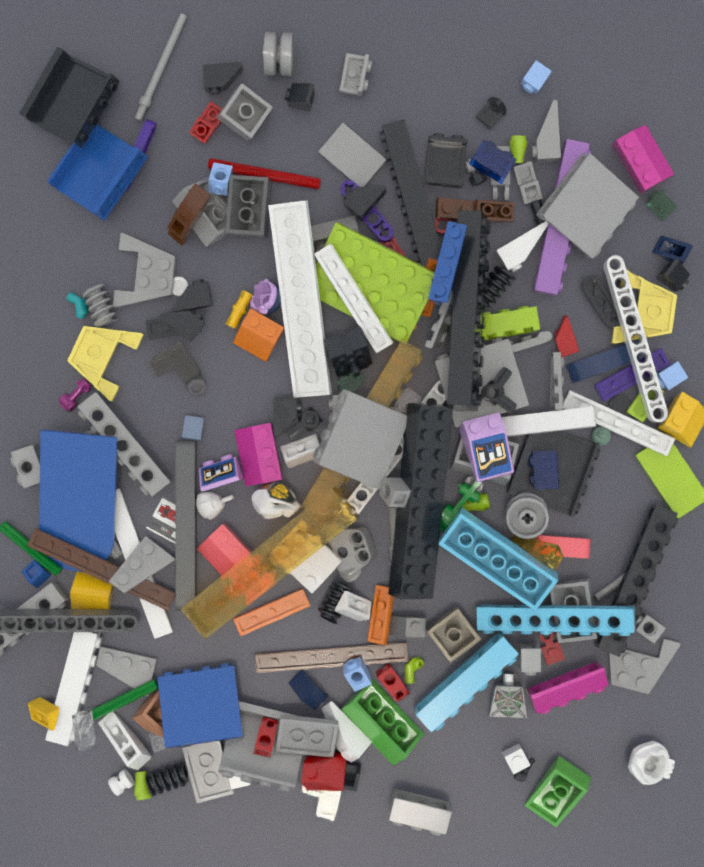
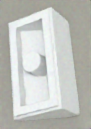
[280,434,320,468]
[335,591,371,621]

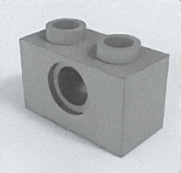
[10,444,40,489]
[517,643,541,676]

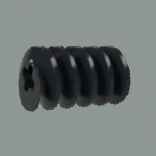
[484,266,516,308]
[318,581,355,624]
[145,761,189,796]

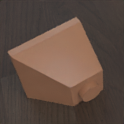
[132,688,164,738]

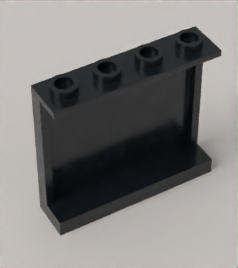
[19,47,120,148]
[506,431,600,517]

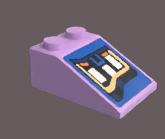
[459,412,514,483]
[199,454,244,492]

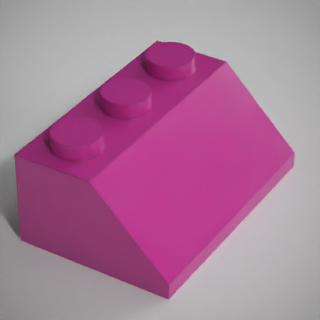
[612,125,674,194]
[234,423,283,486]

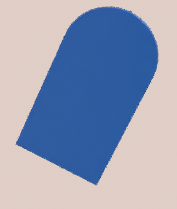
[39,429,118,572]

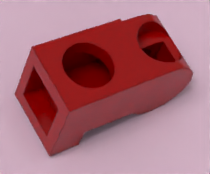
[376,663,410,702]
[253,717,278,758]

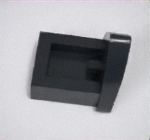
[476,97,507,129]

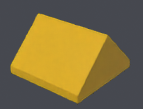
[70,571,114,609]

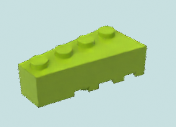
[482,306,540,340]

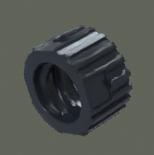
[469,171,488,187]

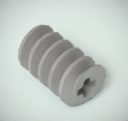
[82,283,118,327]

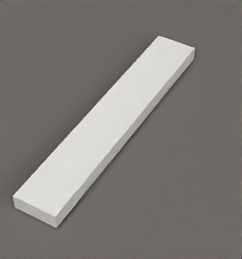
[314,243,393,353]
[563,390,675,456]
[501,406,596,437]

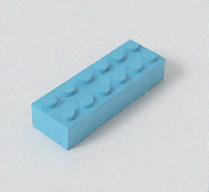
[439,508,558,611]
[414,632,518,732]

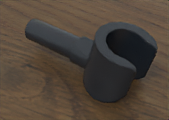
[514,758,536,782]

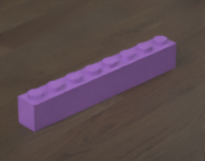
[532,139,591,296]

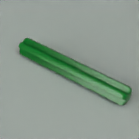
[0,522,62,576]
[89,679,159,720]

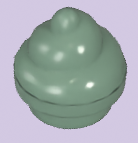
[591,426,611,446]

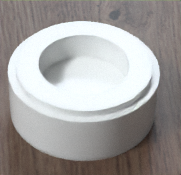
[172,277,188,296]

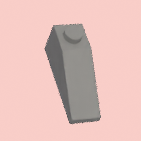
[531,100,561,163]

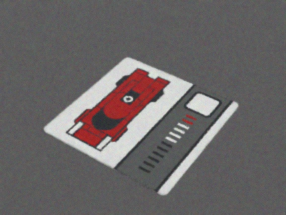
[146,498,176,544]

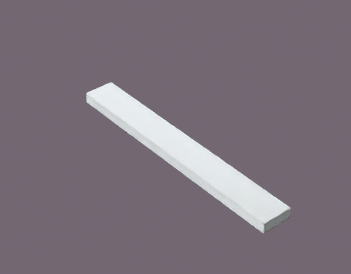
[115,489,173,639]

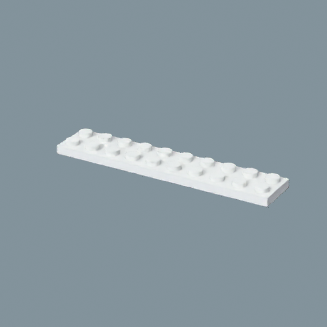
[268,200,332,398]

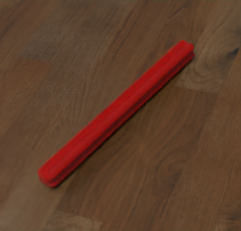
[208,158,321,189]

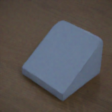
[182,415,204,441]

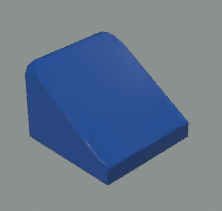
[21,559,51,588]

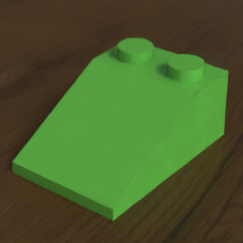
[524,756,591,827]

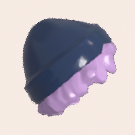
[250,279,281,315]

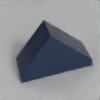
[652,236,693,264]
[288,670,329,710]

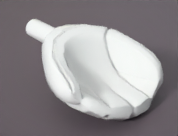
[196,491,234,520]

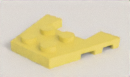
[611,270,677,344]
[67,326,144,402]

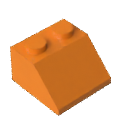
[233,308,285,362]

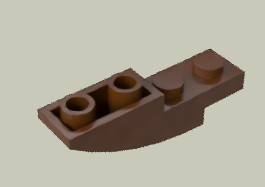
[167,183,211,246]
[436,198,514,222]

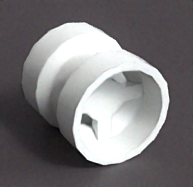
[108,769,135,796]

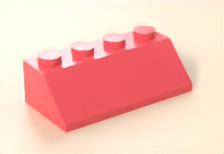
[197,522,277,604]

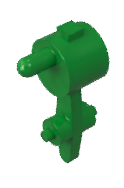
[440,480,481,532]

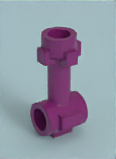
[58,378,92,412]

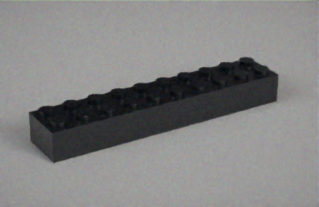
[447,210,491,411]
[388,402,453,600]

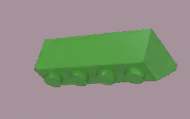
[341,679,424,766]

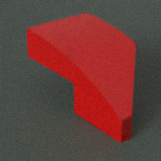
[554,315,579,357]

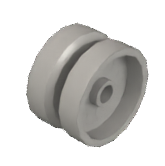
[263,32,293,76]
[506,491,549,539]

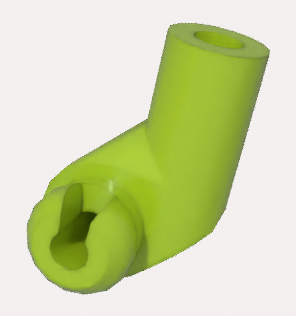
[405,657,424,684]

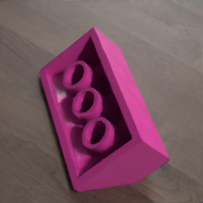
[526,661,609,714]

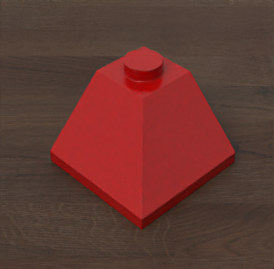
[301,752,347,791]

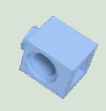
[521,60,552,94]
[209,162,233,196]
[657,361,688,390]
[343,656,372,692]

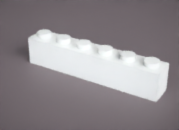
[45,632,102,746]

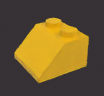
[658,392,704,448]

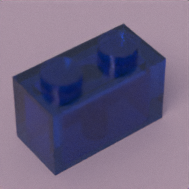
[469,139,517,184]
[530,450,560,490]

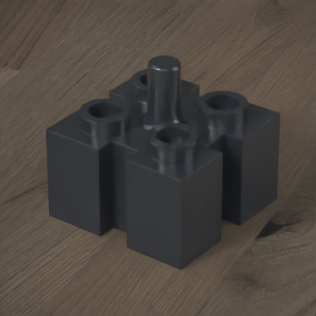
[324,327,373,377]

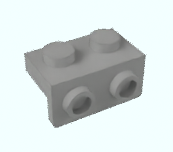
[339,53,372,97]

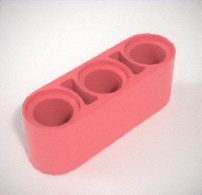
[534,535,591,558]

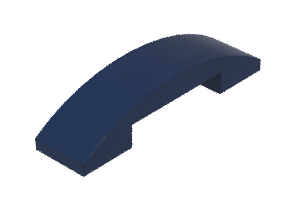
[566,339,645,383]

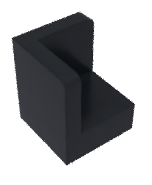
[344,761,361,792]

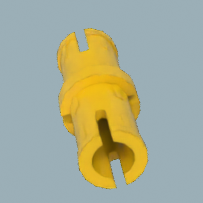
[225,290,253,329]

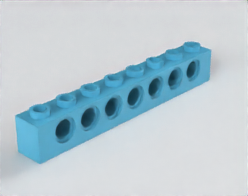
[476,604,635,636]

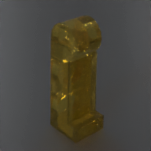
[510,535,563,570]

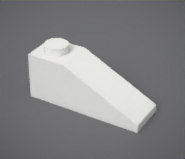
[495,221,548,273]
[321,701,372,762]
[98,711,152,770]

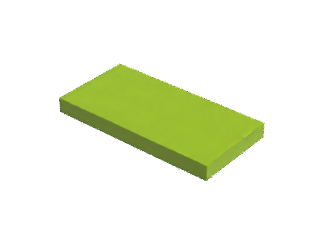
[634,434,704,519]

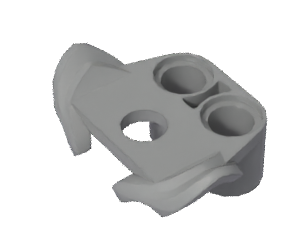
[326,524,377,582]

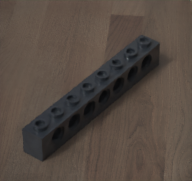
[595,504,678,657]

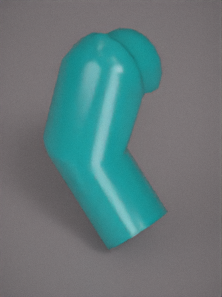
[66,292,88,319]

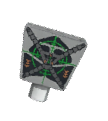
[488,672,527,718]

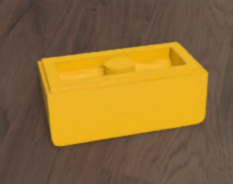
[28,697,59,731]

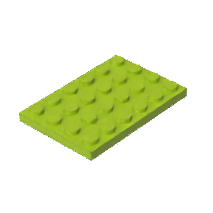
[316,222,435,345]

